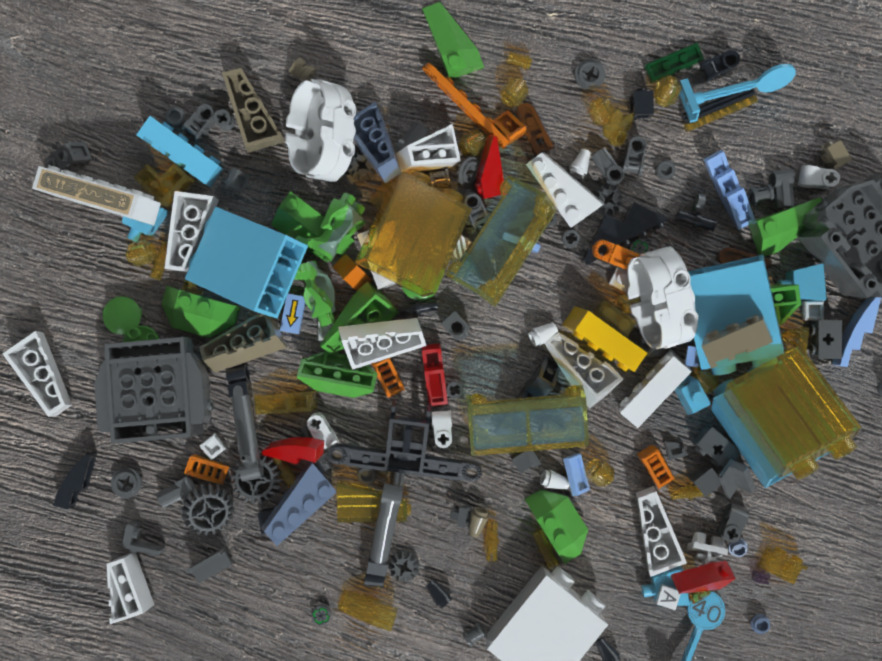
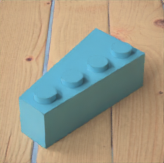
[136,116,223,187]

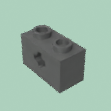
[809,320,842,359]
[692,425,740,468]

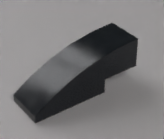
[53,452,97,510]

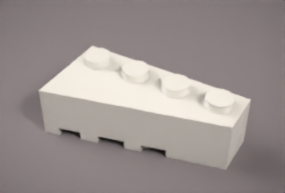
[526,153,604,228]
[165,191,219,272]
[338,318,426,370]
[3,331,72,417]
[620,349,692,428]
[636,486,687,577]

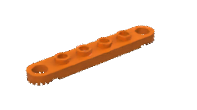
[422,62,509,149]
[592,240,640,270]

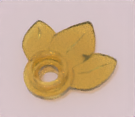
[603,109,633,146]

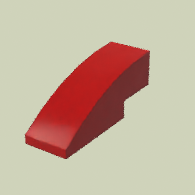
[422,343,448,406]
[262,437,325,464]

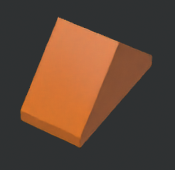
[493,110,526,146]
[332,254,373,291]

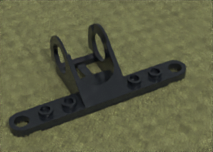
[327,399,482,482]

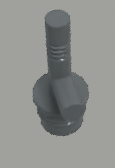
[300,426,334,474]

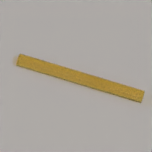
[684,95,758,132]

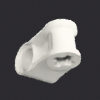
[798,165,840,189]
[432,410,452,448]
[307,412,338,449]

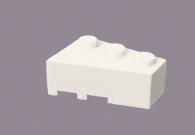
[107,552,154,624]

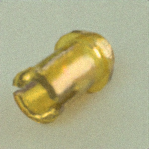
[507,51,533,70]

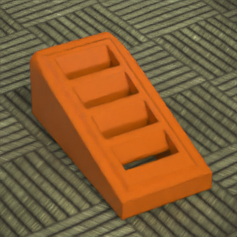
[371,358,405,398]
[637,445,675,489]
[184,454,230,485]

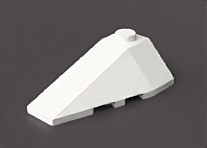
[544,332,623,409]

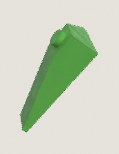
[422,2,484,80]
[271,191,355,255]
[748,197,822,257]
[320,281,399,355]

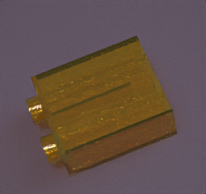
[354,169,472,297]
[724,345,862,480]

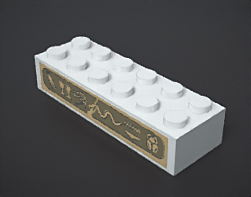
[32,165,161,225]

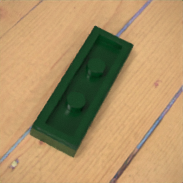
[643,42,705,84]

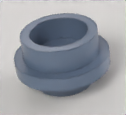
[728,538,748,557]
[750,614,770,634]

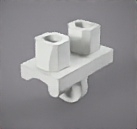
[687,532,728,565]

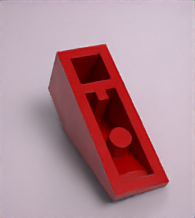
[474,134,506,199]
[671,561,736,594]

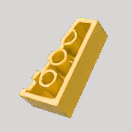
[562,306,647,372]

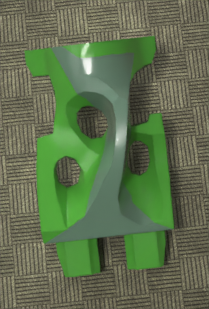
[295,193,365,262]
[294,260,336,327]

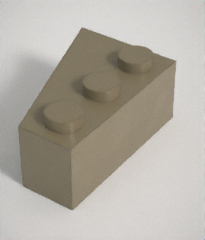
[702,315,773,369]

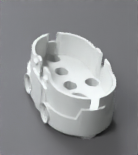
[285,79,356,182]
[627,246,698,349]

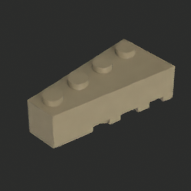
[222,68,284,153]

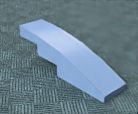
[703,150,755,230]
[832,297,881,367]

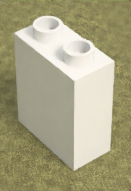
[485,565,608,661]

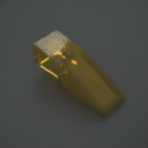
[254,390,317,415]
[338,590,398,631]

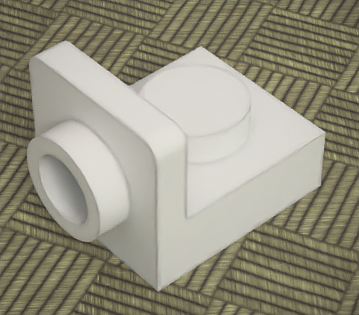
[608,267,629,293]

